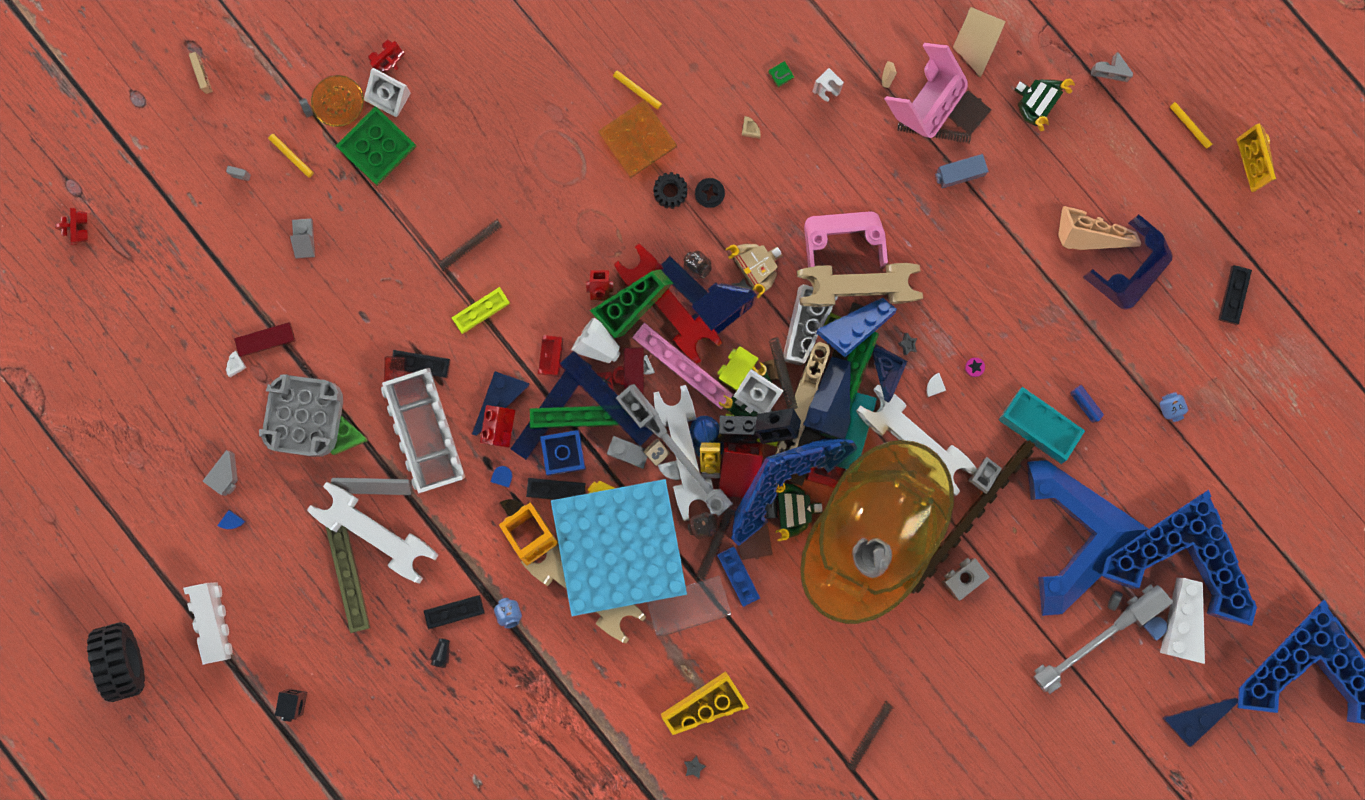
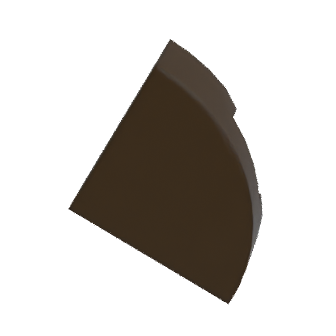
[500,499,524,516]

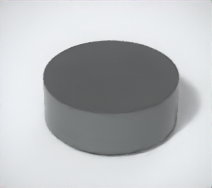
[299,98,313,118]
[1107,591,1123,611]

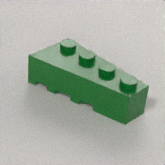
[589,269,673,338]

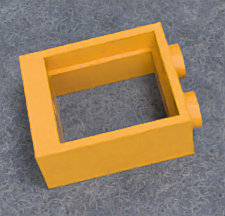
[499,502,558,566]

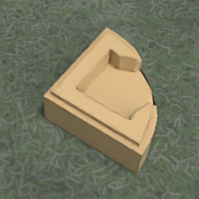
[882,61,897,88]
[742,116,761,139]

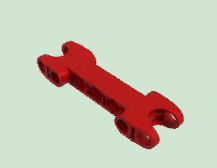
[614,243,723,364]

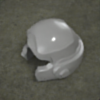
[852,538,892,578]

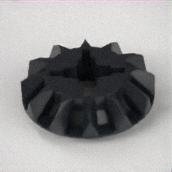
[695,178,725,208]

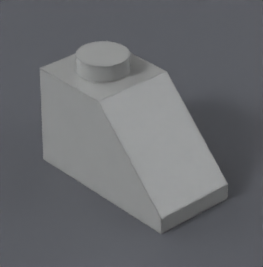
[607,436,648,469]
[203,450,238,496]

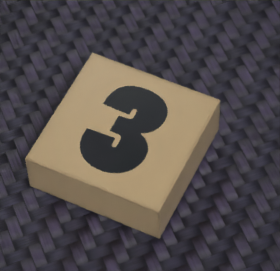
[643,439,670,466]

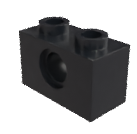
[754,408,801,444]
[719,415,758,444]
[275,689,308,722]

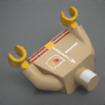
[725,244,783,298]

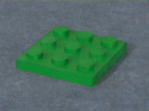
[336,106,417,186]

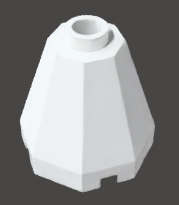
[571,318,620,363]

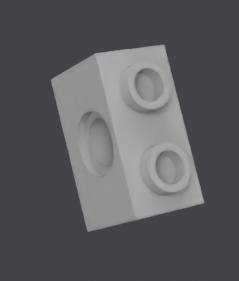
[942,558,990,601]

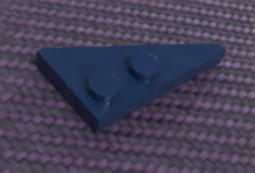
[872,344,908,403]
[472,371,530,436]
[1162,697,1238,747]

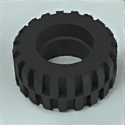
[87,622,145,702]

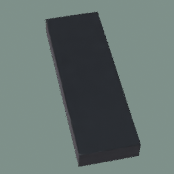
[1218,265,1252,325]
[390,350,451,378]
[526,478,586,500]
[424,595,485,630]

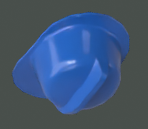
[690,416,724,457]

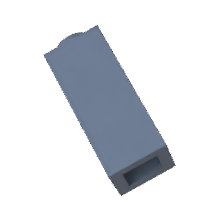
[935,154,989,189]

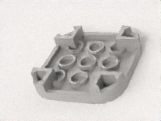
[259,374,343,457]

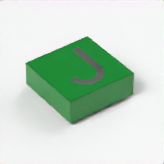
[768,61,794,88]

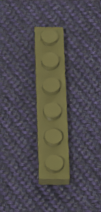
[326,525,371,633]

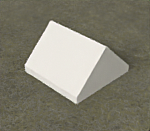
[364,68,411,117]
[733,369,783,414]

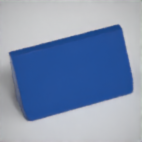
[1070,385,1104,423]

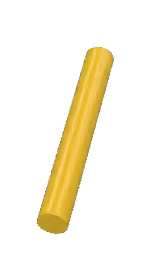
[613,70,662,110]
[1170,102,1212,149]
[268,134,314,178]

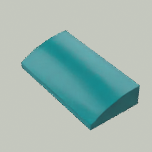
[998,387,1085,464]
[825,393,877,472]

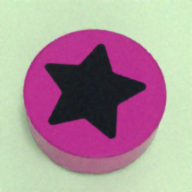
[965,358,985,377]

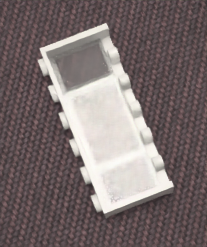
[381,368,465,494]

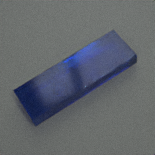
[661,256,711,309]

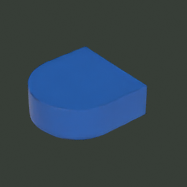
[491,466,513,488]

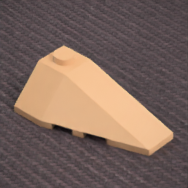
[1058,206,1141,250]

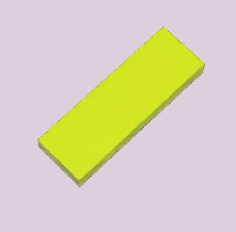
[452,287,510,334]

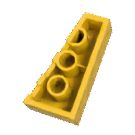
[661,671,749,735]

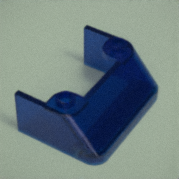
[1083,214,1173,310]
[691,282,757,341]

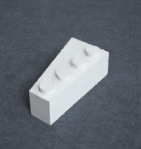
[782,284,838,365]
[1160,578,1205,664]
[183,582,233,664]

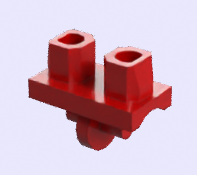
[368,40,405,73]
[55,208,88,245]

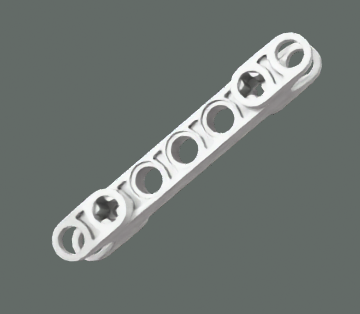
[653,385,716,521]
[856,385,977,496]
[307,482,439,583]

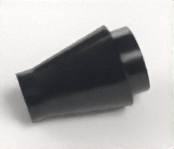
[430,638,450,668]

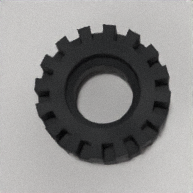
[653,172,688,209]

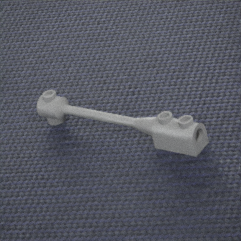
[616,384,733,516]
[1033,584,1174,695]

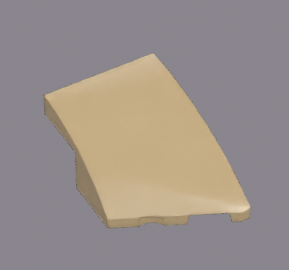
[953,7,1006,78]

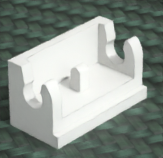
[812,68,844,102]

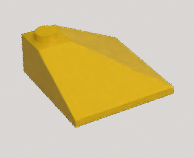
[1236,123,1276,192]

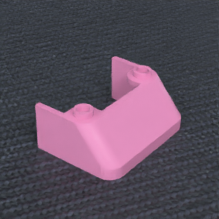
[885,43,968,138]
[804,212,888,268]

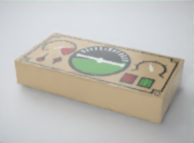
[189,52,213,94]

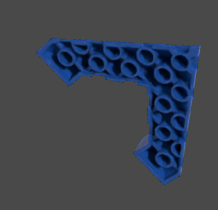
[731,438,858,546]
[1027,460,1149,616]
[1101,490,1257,626]
[1237,600,1365,724]

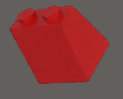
[719,442,763,499]

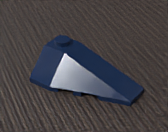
[803,357,851,439]

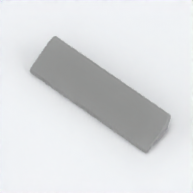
[331,478,412,495]

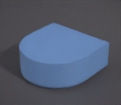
[1143,617,1167,640]

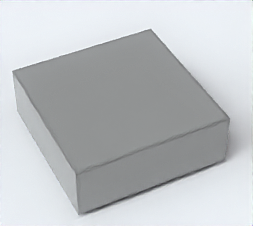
[226,166,251,181]

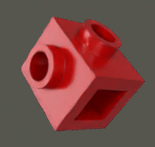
[586,270,613,301]

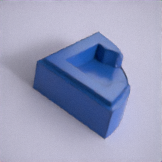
[217,510,246,529]

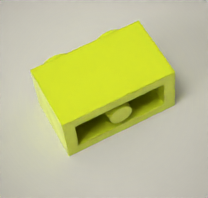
[717,346,759,391]

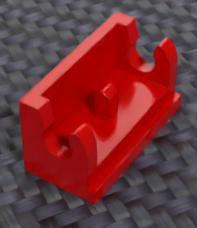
[538,335,564,377]
[806,467,849,491]

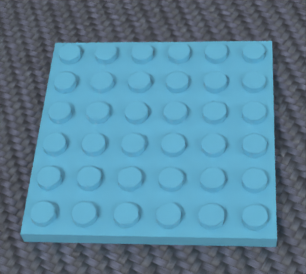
[551,479,687,616]

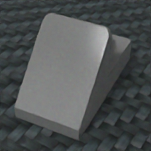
[1091,52,1133,82]
[290,218,315,259]
[968,457,1002,494]

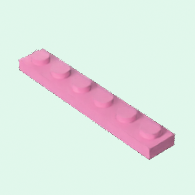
[632,323,734,410]

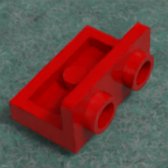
[480,405,516,448]

